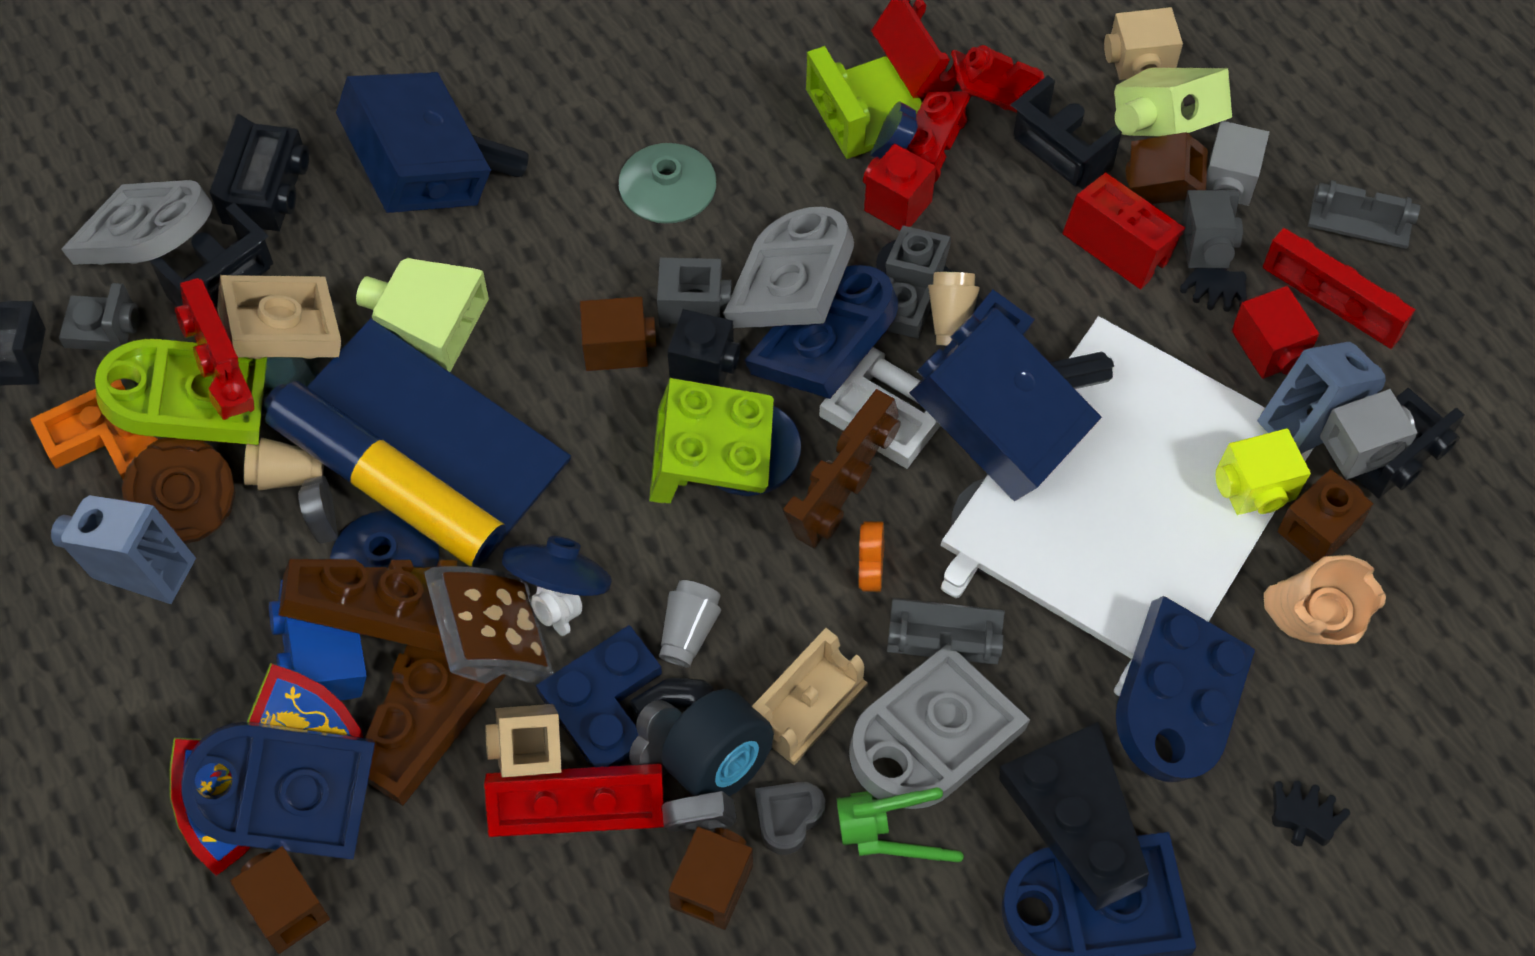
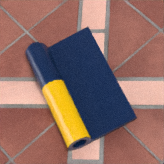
[264,318,571,570]

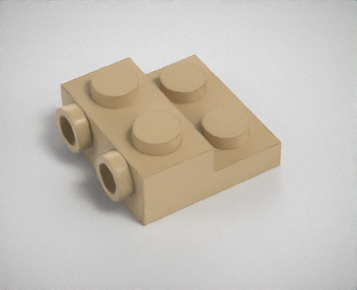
[217,275,341,359]

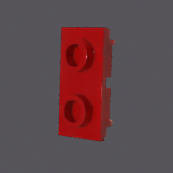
[951,45,1045,113]
[906,91,972,182]

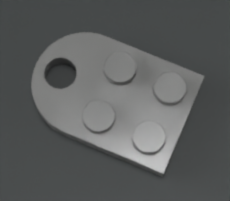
[61,180,212,265]
[723,207,854,328]
[849,643,1030,809]

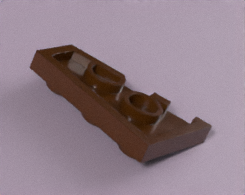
[783,389,901,549]
[279,559,457,654]
[365,632,508,806]

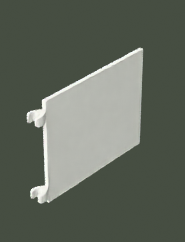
[940,316,1313,696]

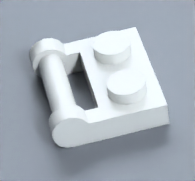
[819,347,940,469]

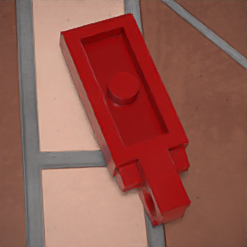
[175,278,254,420]

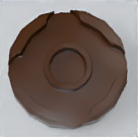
[122,438,236,544]

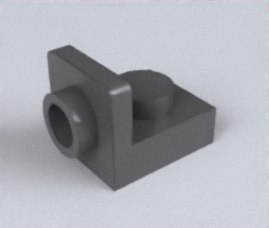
[59,283,140,351]

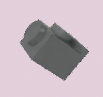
[1181,190,1243,268]
[657,257,732,328]

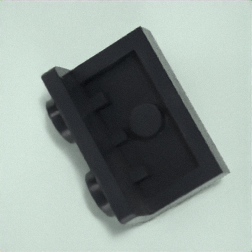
[1355,387,1465,499]

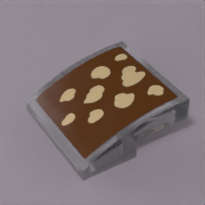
[424,566,553,685]

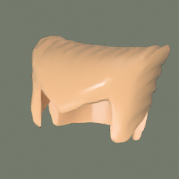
[1264,555,1386,645]

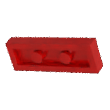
[1262,228,1416,349]
[484,764,664,837]

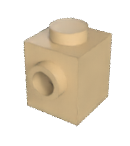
[1104,7,1183,80]
[485,704,562,777]

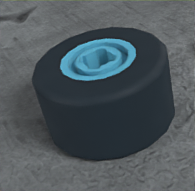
[661,689,774,797]

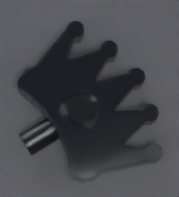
[1180,268,1247,312]
[1272,781,1350,847]

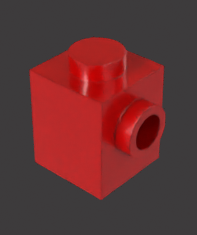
[863,143,936,231]
[1232,285,1320,379]

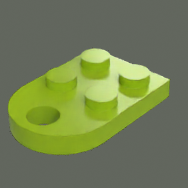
[95,339,267,445]

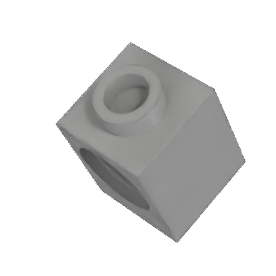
[1206,121,1269,206]
[1320,389,1418,480]

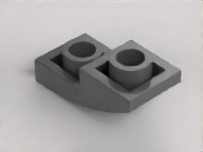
[885,226,951,339]

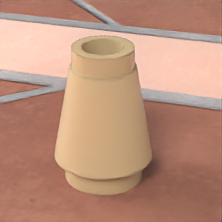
[928,272,980,346]
[244,437,324,491]

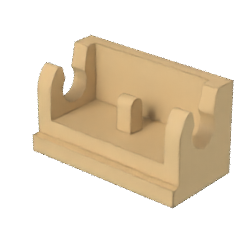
[752,628,868,765]

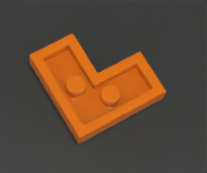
[30,379,158,481]

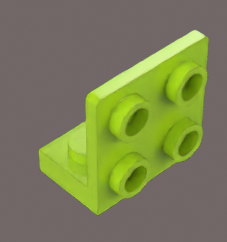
[806,46,922,159]
[649,378,774,503]

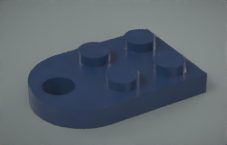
[744,265,898,399]
[1116,596,1255,782]
[181,722,375,860]
[1002,832,1196,956]

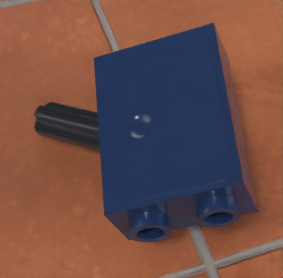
[336,72,529,213]
[909,308,1114,501]

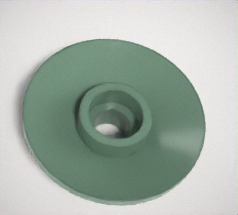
[619,143,716,223]

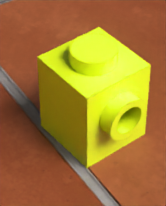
[1215,428,1311,515]

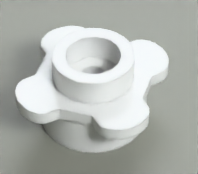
[531,586,582,636]

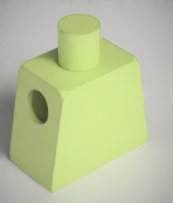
[1114,68,1232,137]
[356,258,489,372]

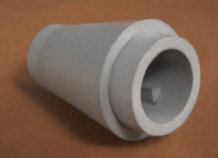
[659,580,722,668]

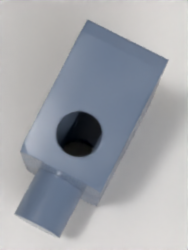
[1257,342,1386,454]
[51,495,196,604]

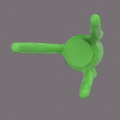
[836,787,964,862]

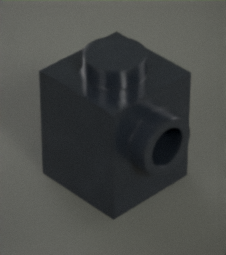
[667,309,741,387]

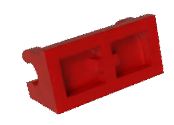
[871,0,957,98]
[1062,172,1185,290]

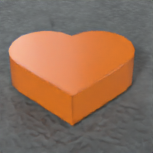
[859,521,885,592]

